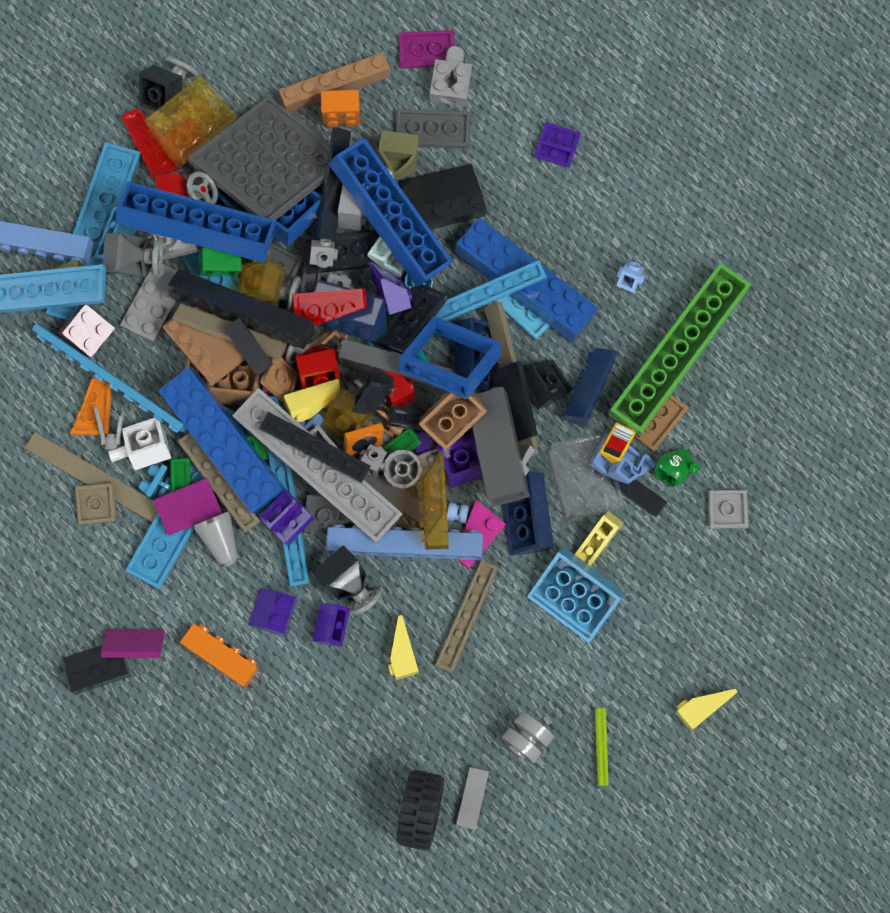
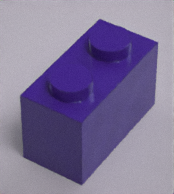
[313,603,350,647]

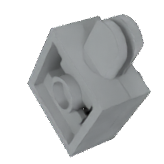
[430,46,472,107]

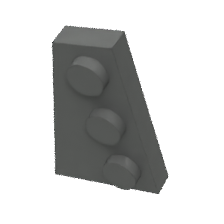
[304,495,351,533]

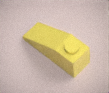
[284,379,340,422]
[575,511,624,566]
[388,615,419,680]
[676,689,737,731]

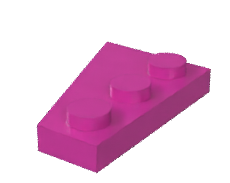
[457,500,506,569]

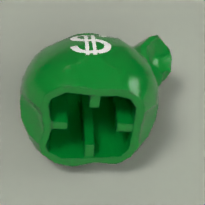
[655,449,701,487]

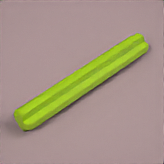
[595,708,608,786]

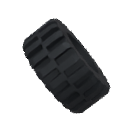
[396,770,444,851]

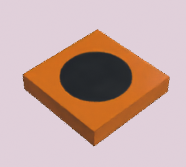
[343,423,384,456]

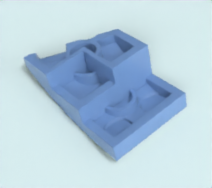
[589,433,656,484]

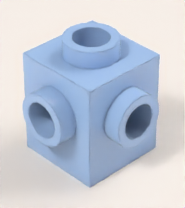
[616,261,645,293]

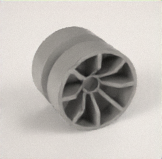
[501,712,555,764]

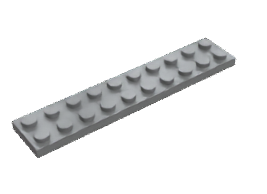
[232,388,403,543]

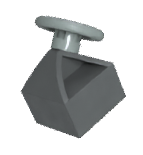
[102,233,163,276]

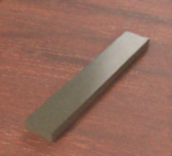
[173,304,287,360]
[178,432,260,533]
[435,560,499,674]

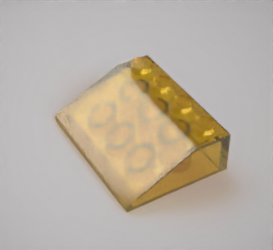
[145,75,238,169]
[418,451,449,550]

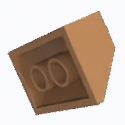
[419,387,487,450]

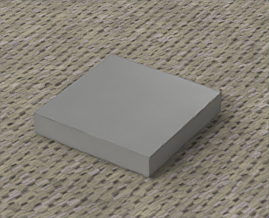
[708,490,749,529]

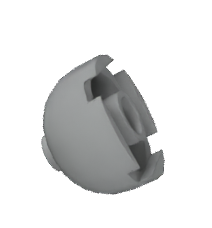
[384,450,423,488]

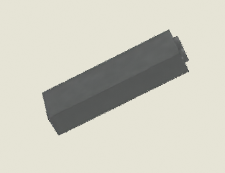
[336,339,455,395]
[472,387,530,507]

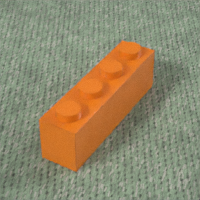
[180,623,259,689]

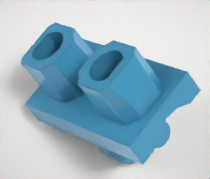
[139,464,171,500]

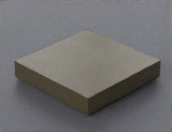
[75,483,117,525]

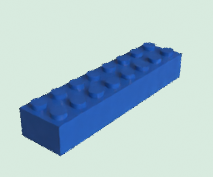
[328,138,453,287]
[116,181,276,263]
[454,217,598,343]
[159,367,286,513]

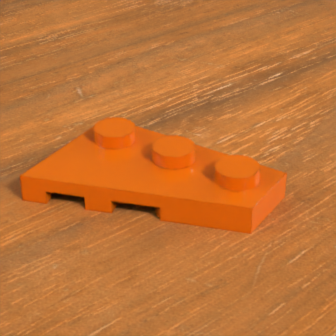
[70,378,112,436]

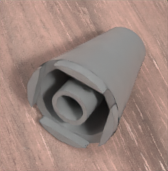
[194,511,238,567]

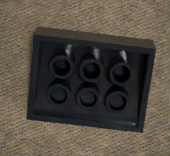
[399,164,487,230]

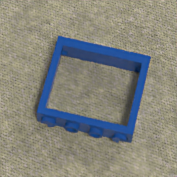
[400,316,501,399]

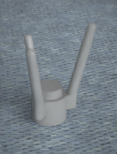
[94,406,124,450]

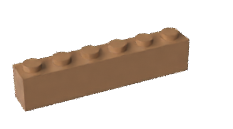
[279,52,391,112]

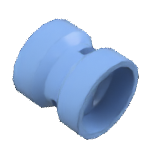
[447,502,469,524]

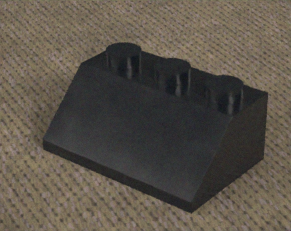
[64,645,131,695]

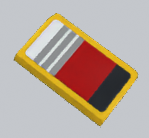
[599,422,636,464]

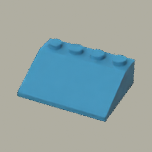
[527,547,626,643]

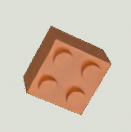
[321,90,361,128]

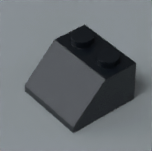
[524,360,572,410]
[352,366,395,415]

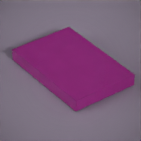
[399,30,455,69]
[153,478,222,536]
[101,629,165,658]

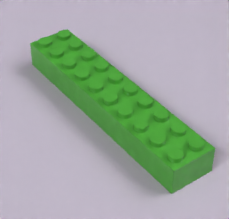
[609,263,751,438]

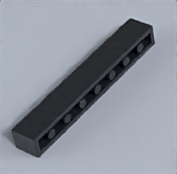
[168,269,314,349]

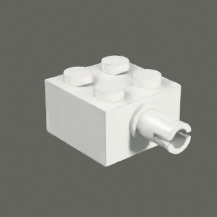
[108,418,171,470]

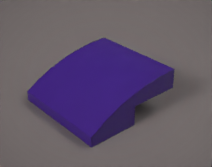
[534,122,581,168]
[259,489,315,546]

